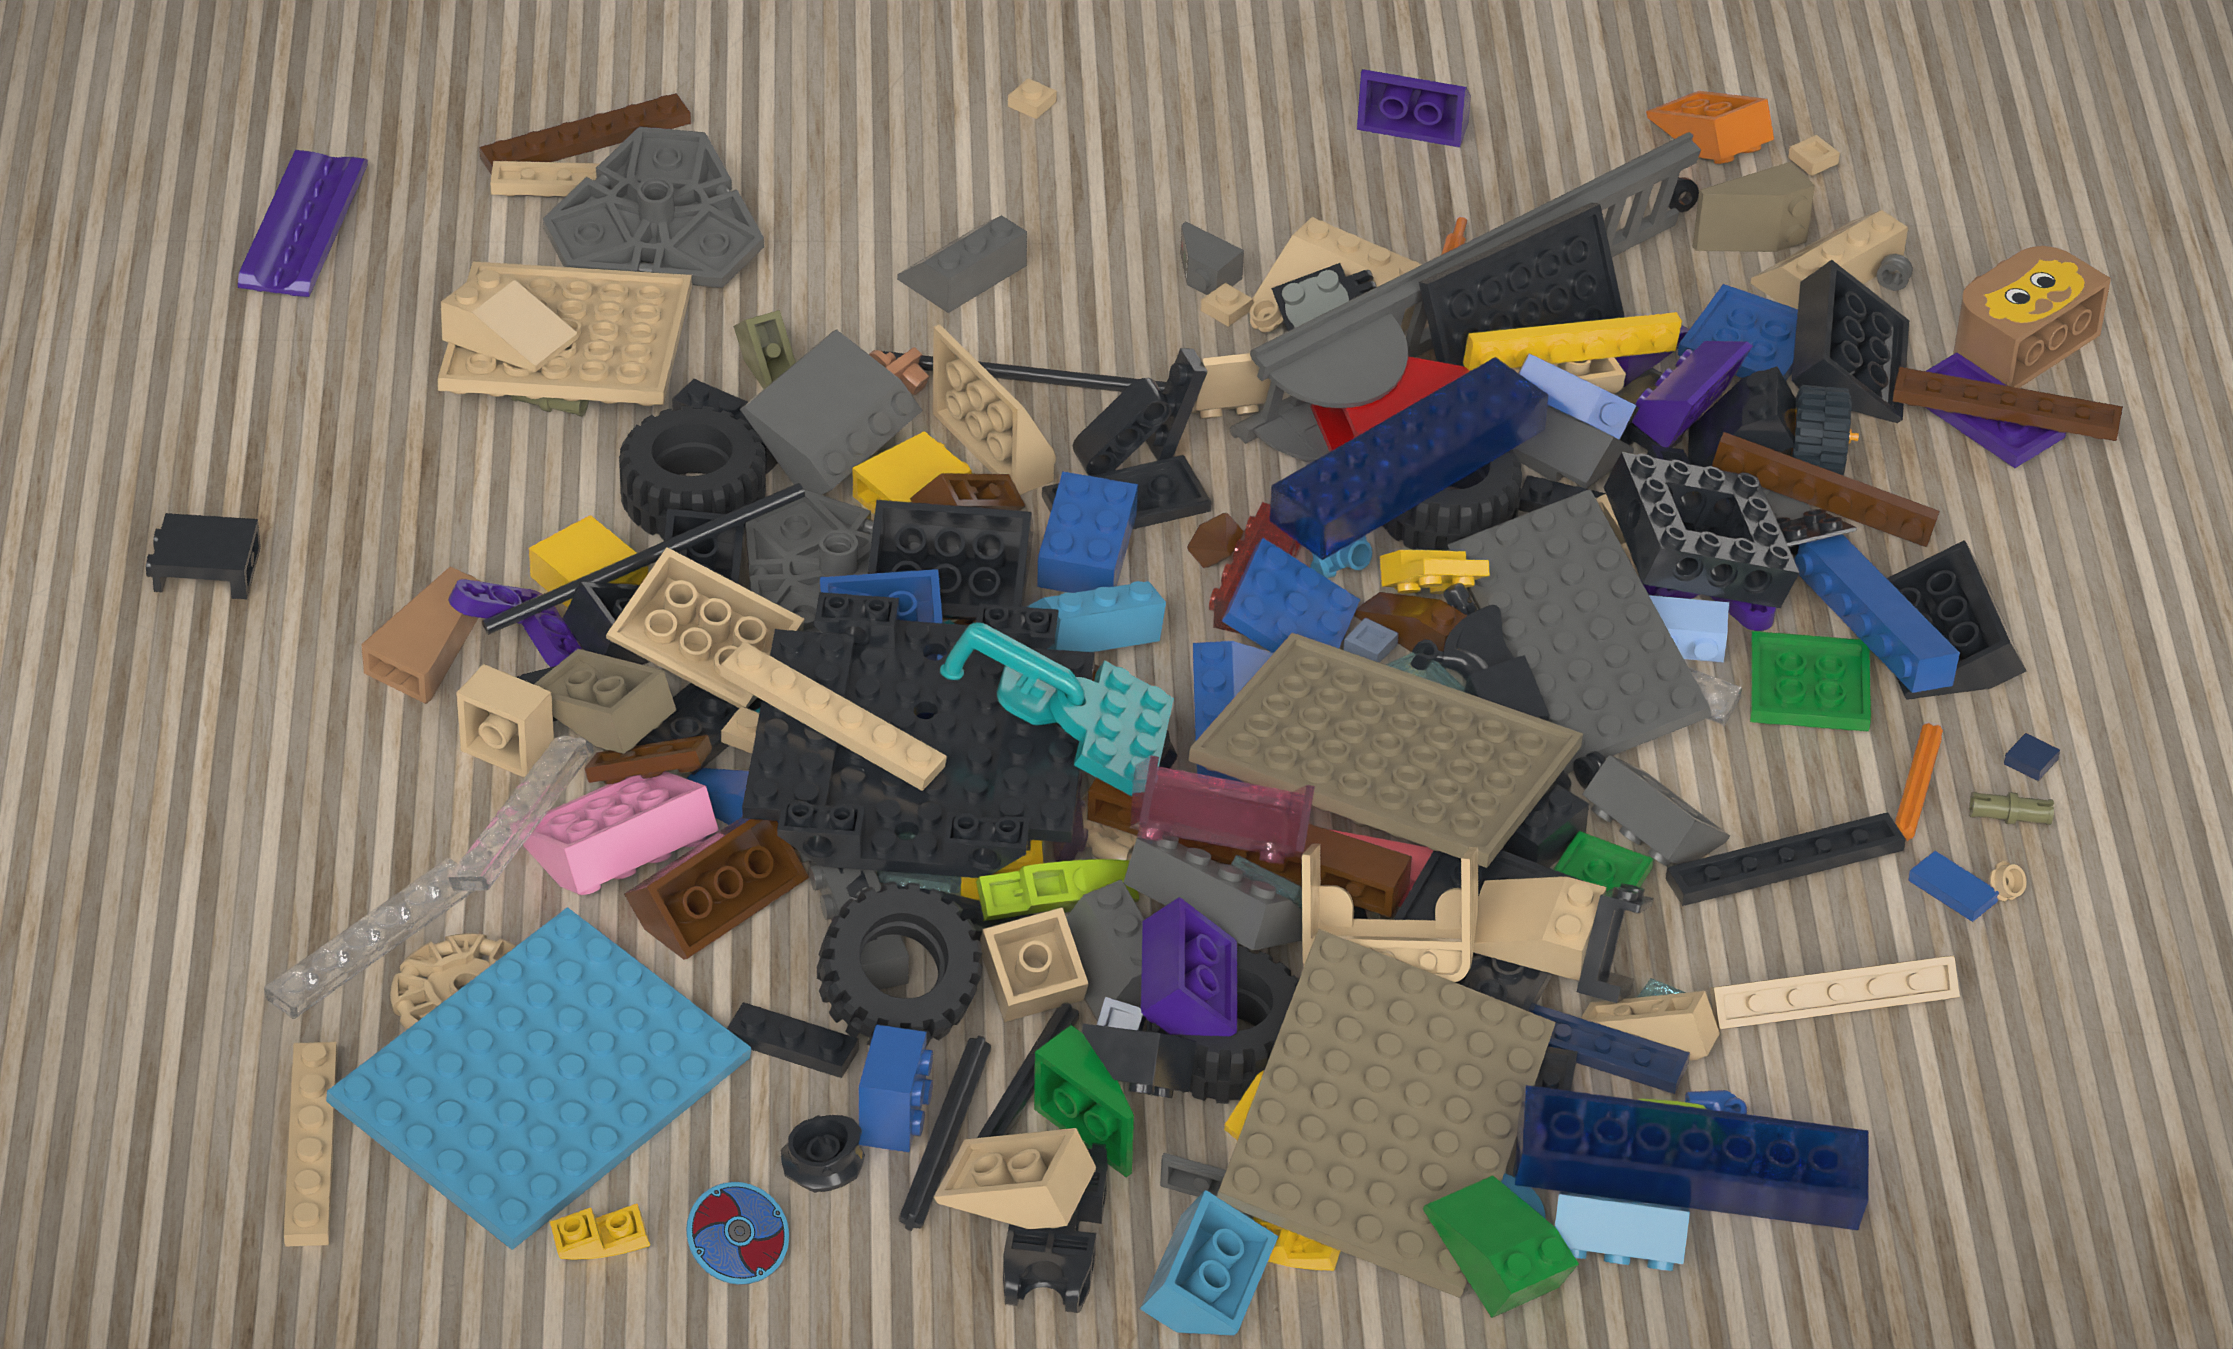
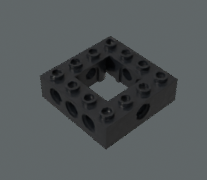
[1603,452,1799,608]

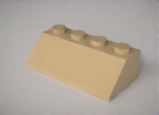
[1751,210,1908,309]

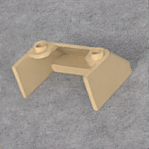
[1302,844,1478,982]

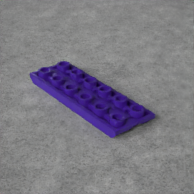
[238,150,368,297]

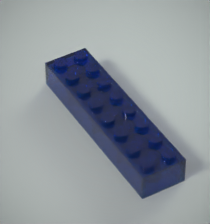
[1269,357,1549,560]
[1514,1085,1869,1230]

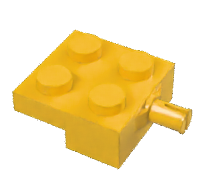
[1380,550,1490,594]

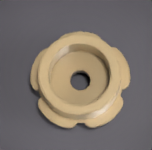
[1250,298,1284,332]
[1988,861,2026,902]

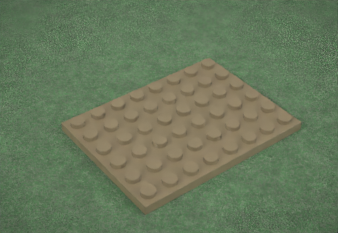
[1188,633,1583,868]
[1216,929,1556,1298]

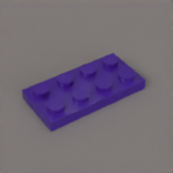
[1925,352,2066,468]

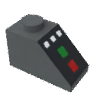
[1180,221,1244,295]

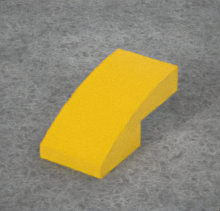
[1252,1216,1340,1271]

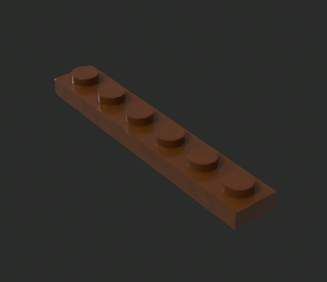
[479,93,691,175]
[1893,367,2123,441]
[1712,432,1940,547]

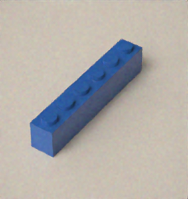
[1794,534,1960,693]

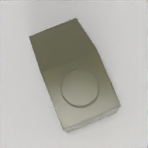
[733,310,796,389]

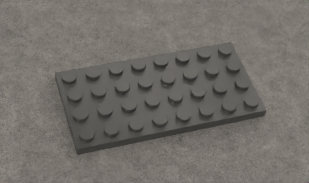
[1447,489,1712,774]

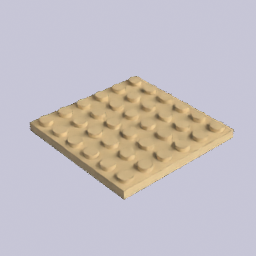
[438,261,692,406]

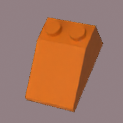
[1646,91,1774,164]

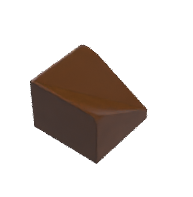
[1187,513,1244,568]

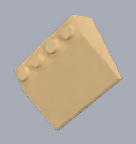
[1253,217,1422,332]
[933,324,1056,495]
[606,547,804,708]

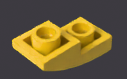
[550,1203,650,1260]

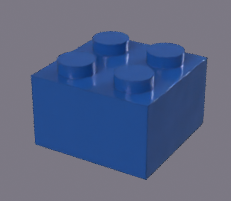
[859,1025,933,1152]

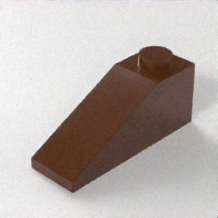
[910,473,1025,511]
[1354,592,1467,671]

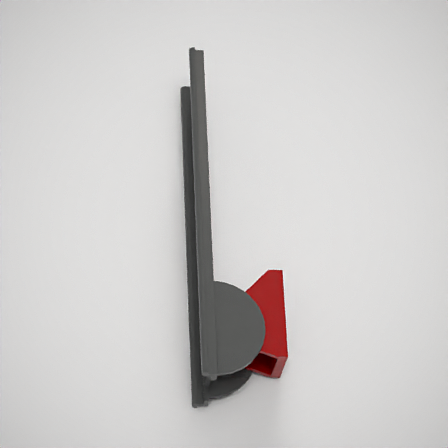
[1230,132,1701,489]

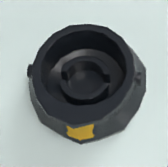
[781,1115,865,1193]

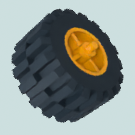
[1790,385,1859,475]

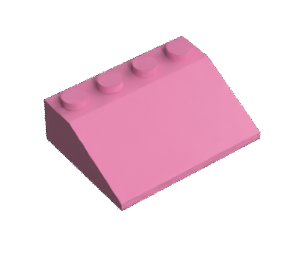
[511,771,719,895]

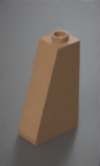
[361,566,481,704]

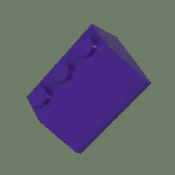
[1357,69,1471,148]
[1632,341,1752,447]
[1141,897,1237,1036]

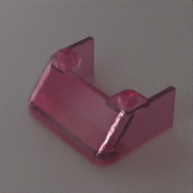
[1130,755,1315,864]

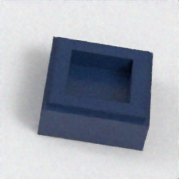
[2004,733,2060,781]

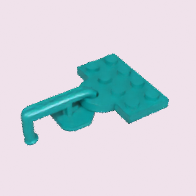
[940,623,1174,803]

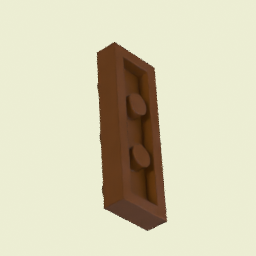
[584,735,712,784]

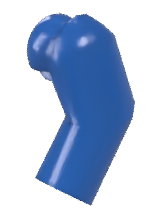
[1685,1090,1747,1125]

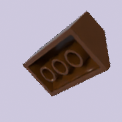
[624,816,809,960]

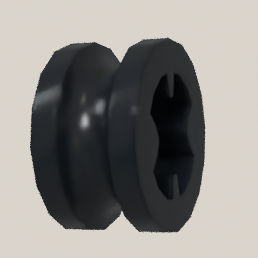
[1573,751,1606,789]

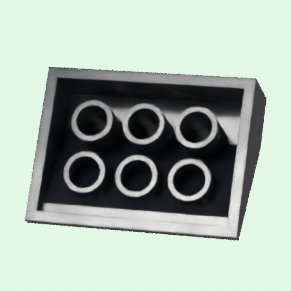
[1791,260,1910,423]
[868,500,1034,620]
[1887,540,2027,700]

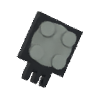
[1271,263,1377,331]

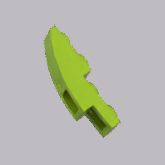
[976,859,1140,921]

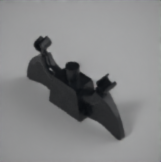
[1410,604,1572,791]

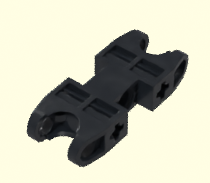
[1003,1143,1108,1313]

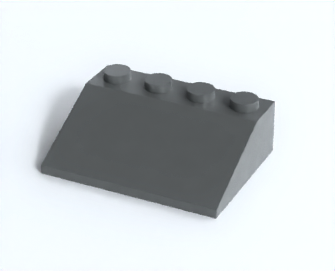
[740,329,923,495]
[1124,831,1302,950]

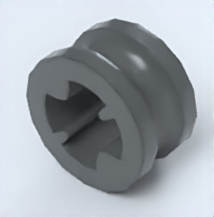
[1877,254,1913,291]

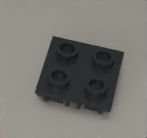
[1776,509,1857,555]

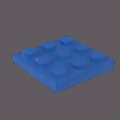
[1678,284,1798,381]
[1222,538,1360,653]

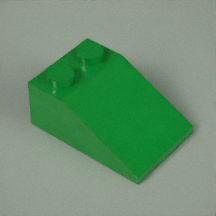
[1034,1025,1134,1178]
[1422,1175,1579,1318]

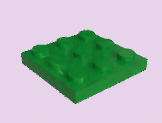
[1750,631,1871,732]

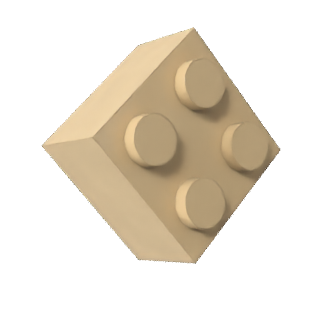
[456,664,555,779]
[980,907,1089,1022]

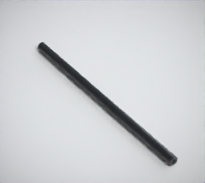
[882,351,1167,392]
[482,483,805,635]

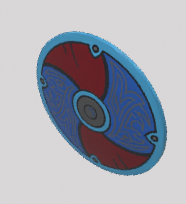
[686,1182,789,1284]

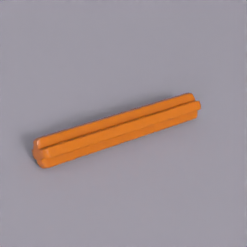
[1895,723,1943,841]

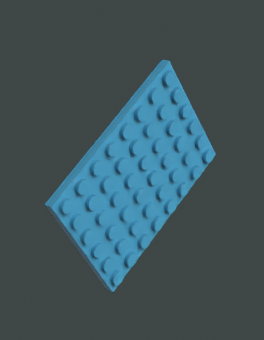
[326,907,751,1250]

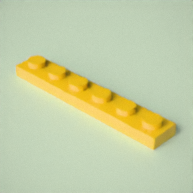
[1463,312,1682,372]

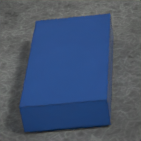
[1908,851,1999,922]

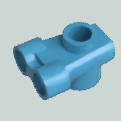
[1309,533,1372,579]

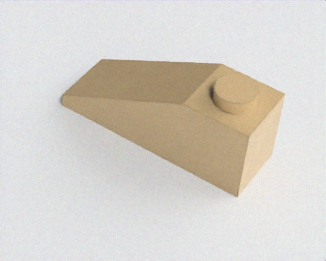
[1581,991,1720,1061]

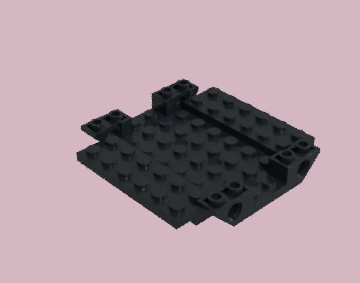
[742,592,1095,878]

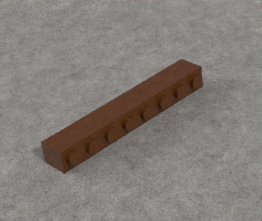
[1087,775,1412,917]

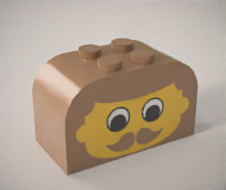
[1953,246,2111,388]

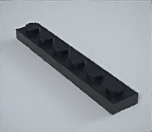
[1665,812,1906,906]

